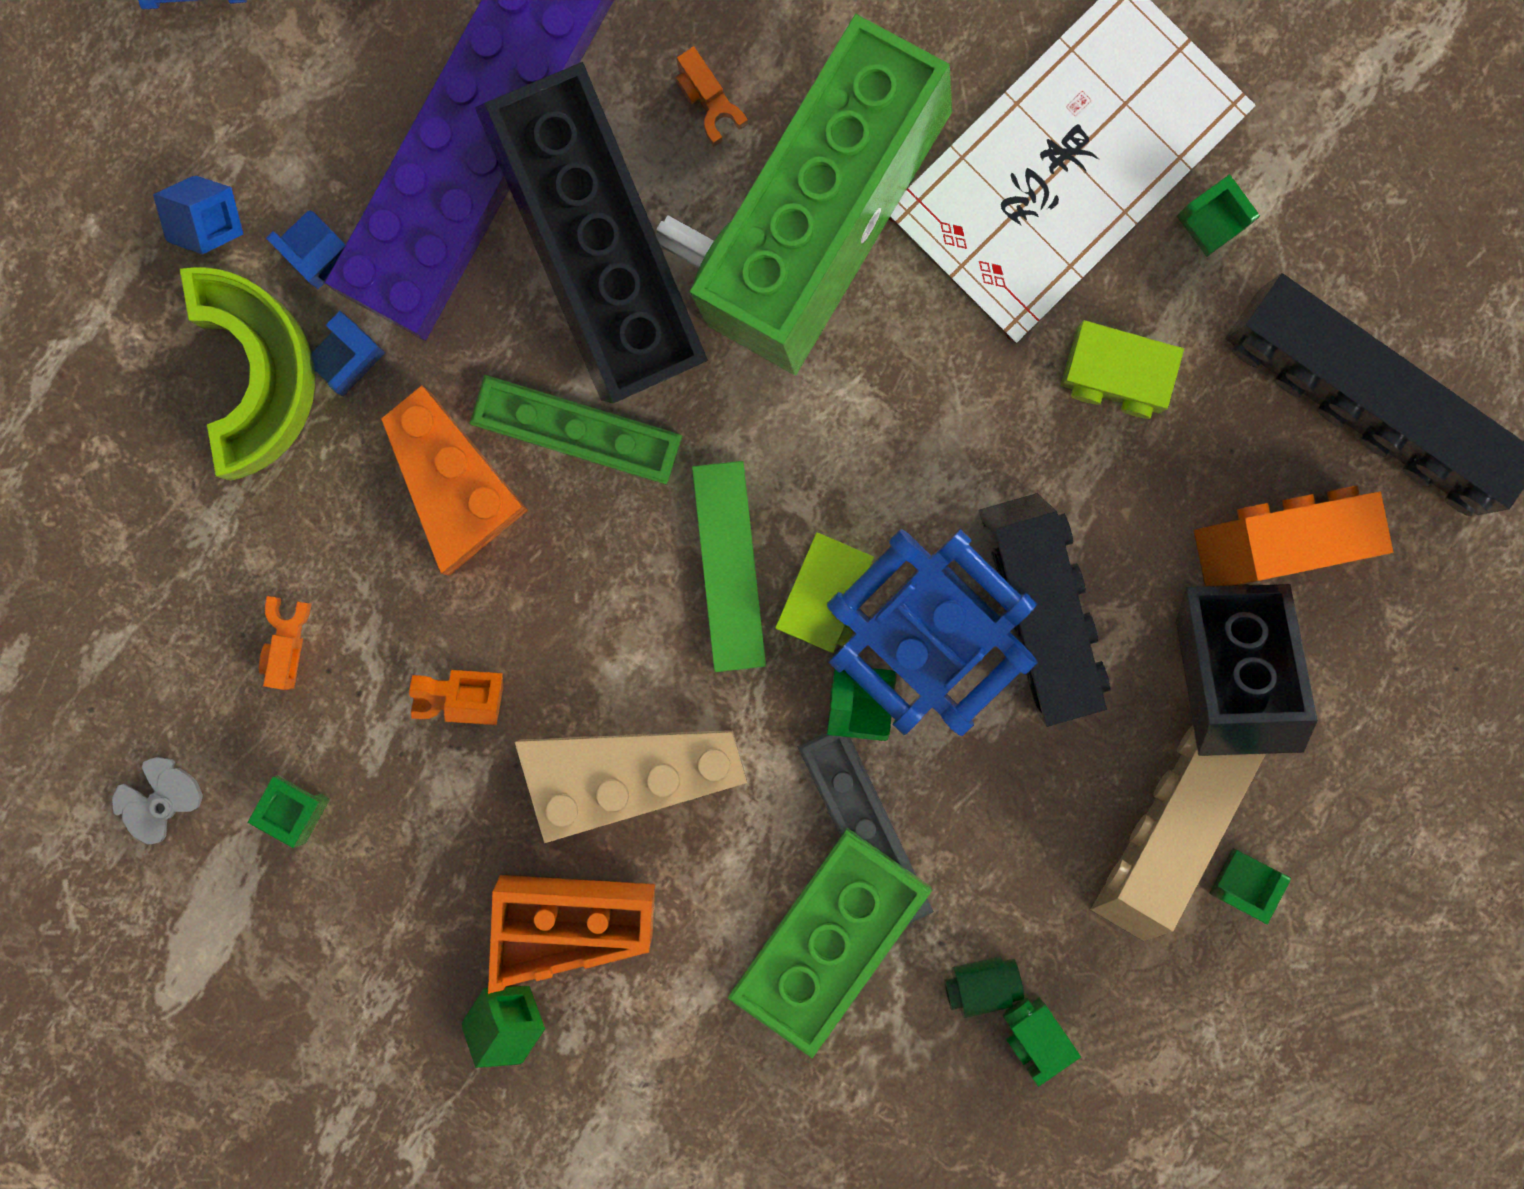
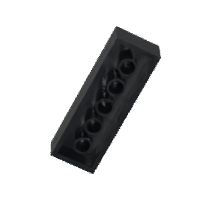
[475,62,708,404]
[1225,273,1524,517]

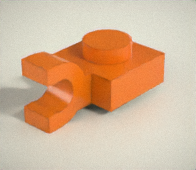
[675,46,748,147]
[259,596,312,690]
[409,670,503,725]

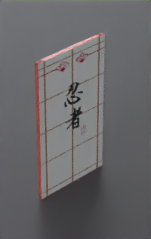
[889,0,1256,344]

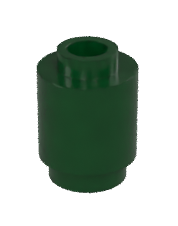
[944,956,1024,1018]

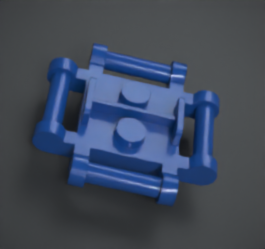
[827,529,1038,736]

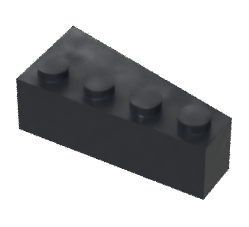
[978,493,1111,727]

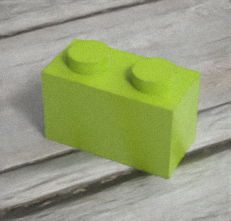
[1060,320,1185,419]
[775,532,874,653]

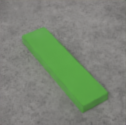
[469,375,683,486]
[692,461,766,672]

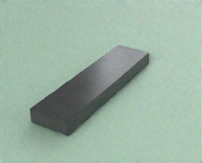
[797,732,934,924]

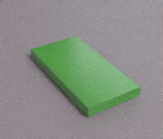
[728,828,932,1058]

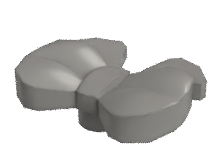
[112,757,203,845]

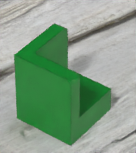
[1177,174,1260,257]
[827,668,897,741]
[247,775,330,848]
[1209,848,1291,925]
[462,986,545,1068]

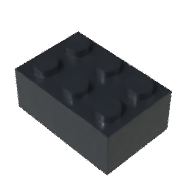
[1176,584,1318,756]

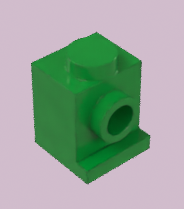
[1002,997,1081,1087]

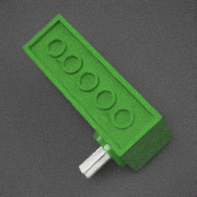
[656,13,952,376]

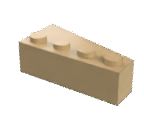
[1090,725,1266,941]
[515,730,747,843]

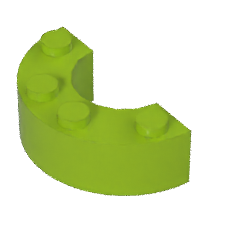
[180,267,315,481]

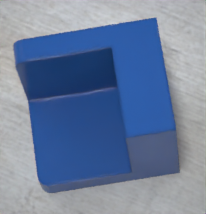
[153,176,243,254]
[266,210,346,289]
[312,310,386,397]

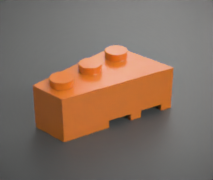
[381,385,528,576]
[1194,485,1394,586]
[488,875,655,994]

